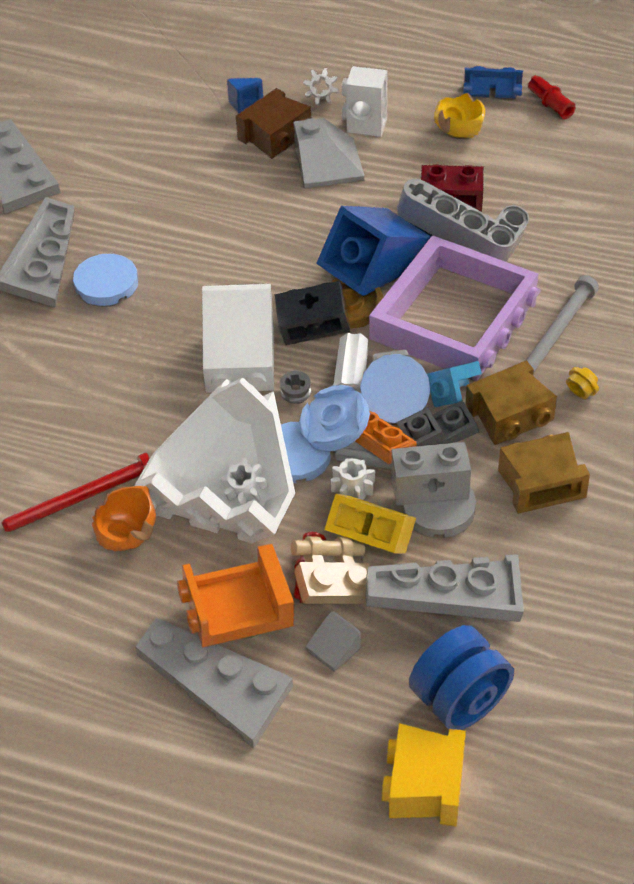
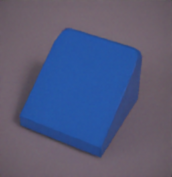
[227,78,263,113]

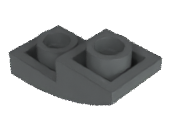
[397,400,479,447]

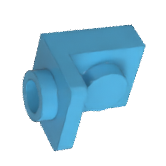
[427,361,482,407]

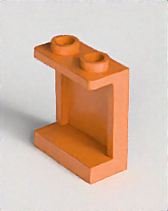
[177,544,294,648]

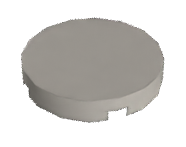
[402,487,476,537]

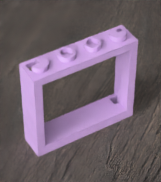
[369,235,540,381]

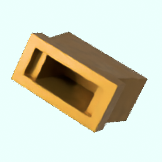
[465,360,557,446]
[498,432,590,514]

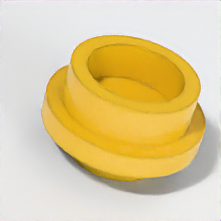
[566,367,599,399]

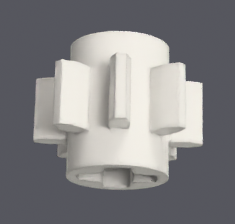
[303,68,339,106]
[220,457,268,505]
[330,458,375,500]

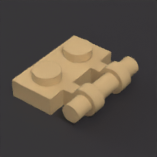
[291,537,369,604]

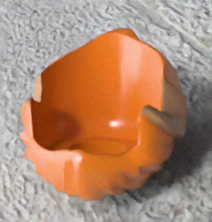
[92,486,156,552]

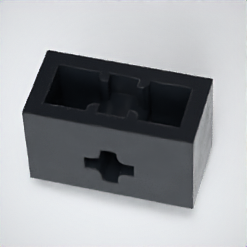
[274,281,350,345]

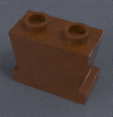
[236,88,312,159]

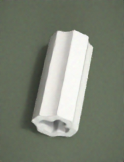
[333,333,368,394]

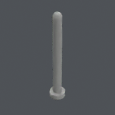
[526,275,599,372]

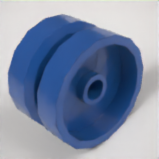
[409,625,515,730]

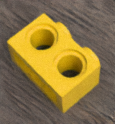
[324,494,416,553]

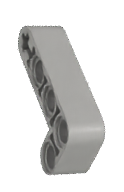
[397,179,529,262]

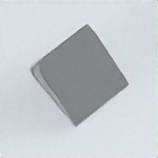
[306,611,361,672]

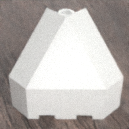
[134,377,295,543]

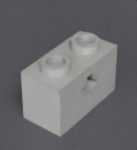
[391,442,471,506]

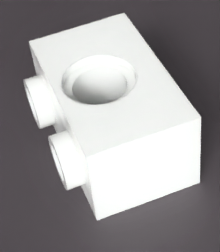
[342,66,387,137]

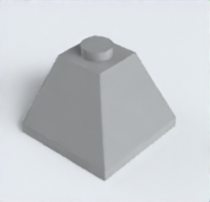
[294,118,364,188]

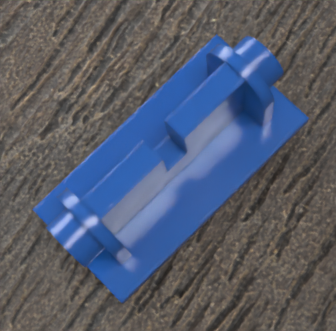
[463,66,523,99]

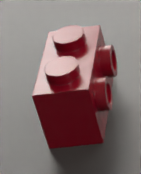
[421,164,484,212]

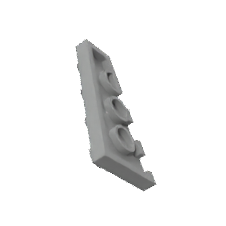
[0,119,61,214]
[0,197,75,308]
[366,554,524,622]
[136,618,293,748]

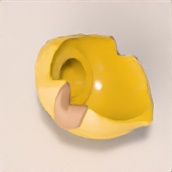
[434,93,485,138]

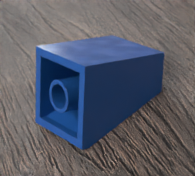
[316,206,431,295]

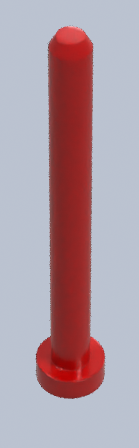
[1,452,150,532]

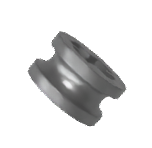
[280,371,311,404]

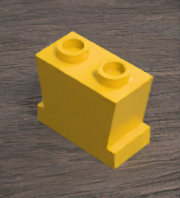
[382,723,466,827]

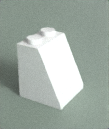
[202,284,274,393]

